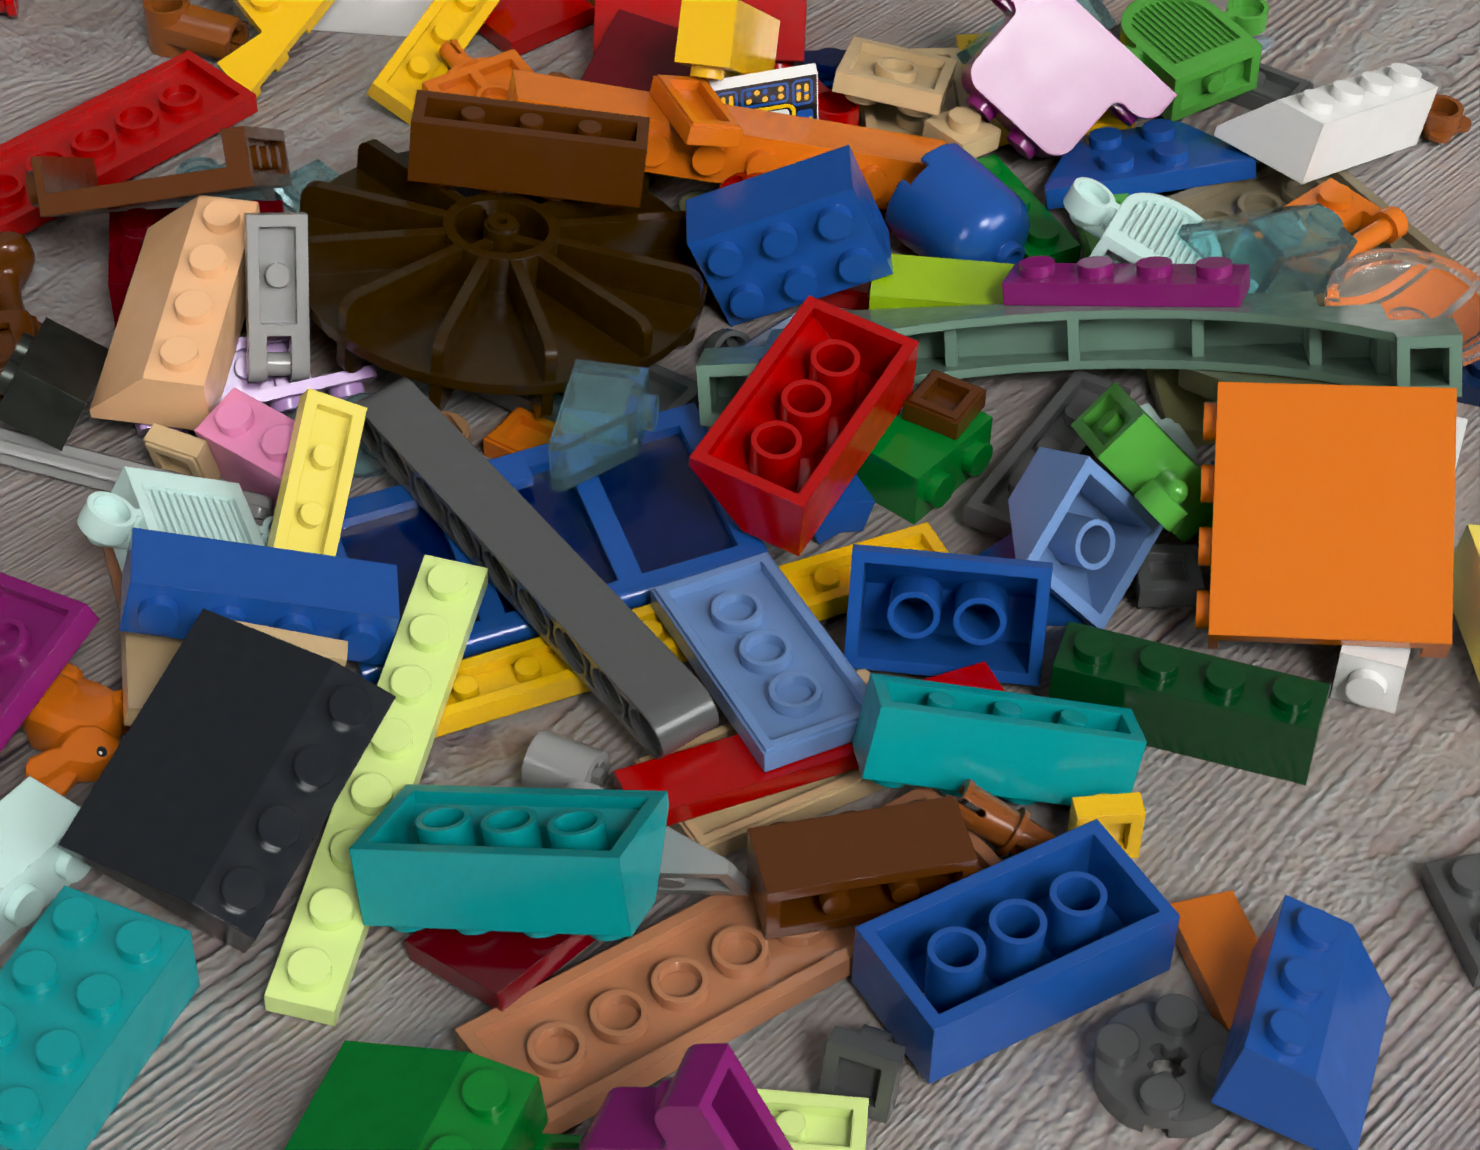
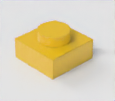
[1067,792,1146,858]

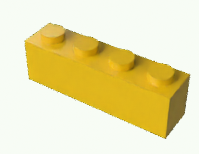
[674,0,780,82]

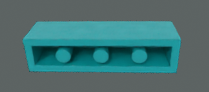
[852,673,1147,808]

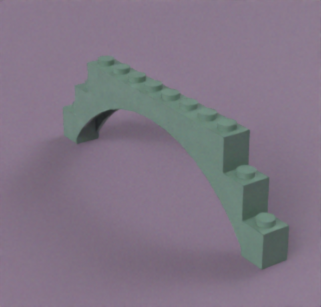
[696,291,1463,426]

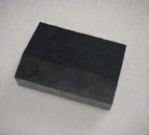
[57,608,396,954]

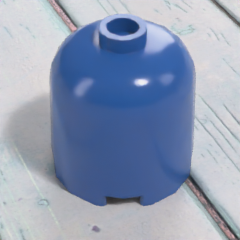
[885,143,1031,264]

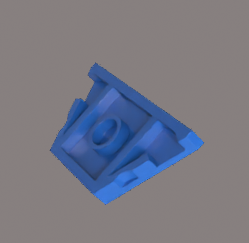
[1044,119,1256,210]

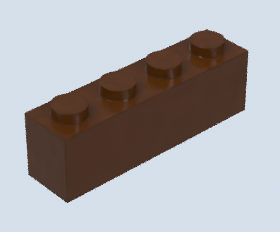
[407,90,650,208]

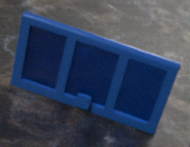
[336,402,770,684]

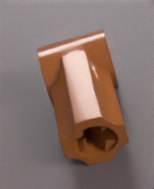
[143,0,250,60]

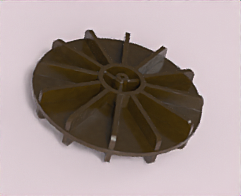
[299,139,707,418]

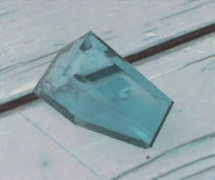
[548,359,659,492]

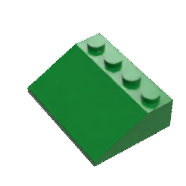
[284,1040,549,1150]

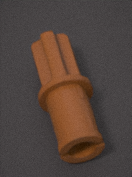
[956,778,1057,857]

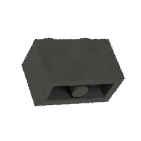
[0,317,109,451]

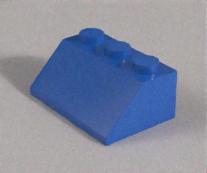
[844,544,1053,686]
[1211,895,1391,1150]

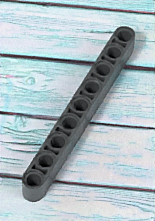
[354,377,719,760]

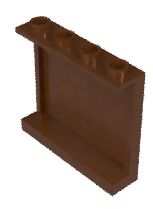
[26,126,292,217]

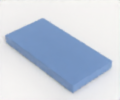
[650,552,867,773]

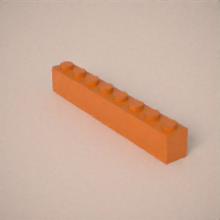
[506,69,946,210]

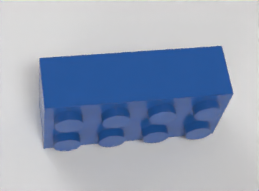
[852,819,1180,1084]

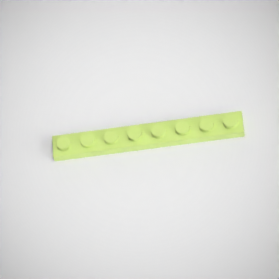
[264,555,488,1026]

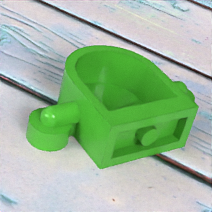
[1119,0,1269,122]
[1071,382,1213,544]

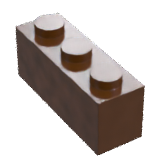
[747,796,978,940]

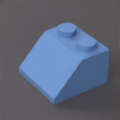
[1008,447,1163,629]

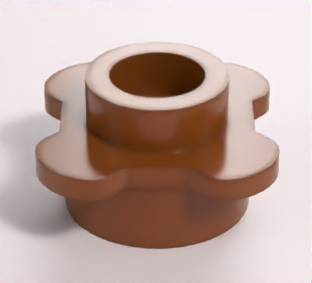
[1421,94,1472,143]

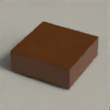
[902,369,987,440]

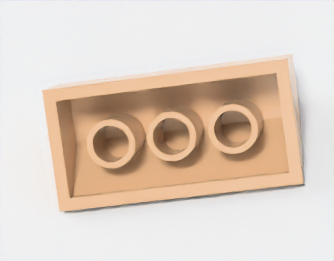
[89,195,260,430]

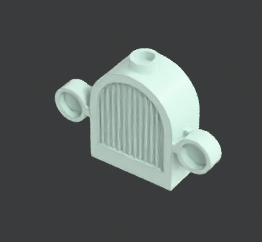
[1063,177,1265,293]
[77,466,273,573]

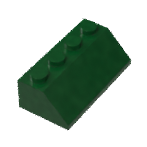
[1049,621,1332,785]

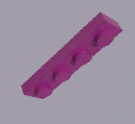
[1002,256,1250,307]

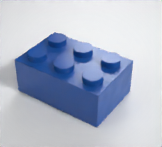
[686,145,893,327]

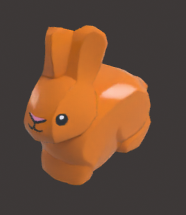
[21,662,131,797]

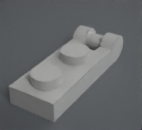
[244,212,310,383]

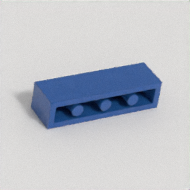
[119,527,400,666]

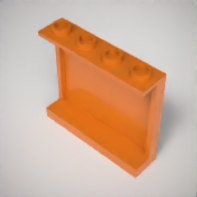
[1195,382,1457,658]

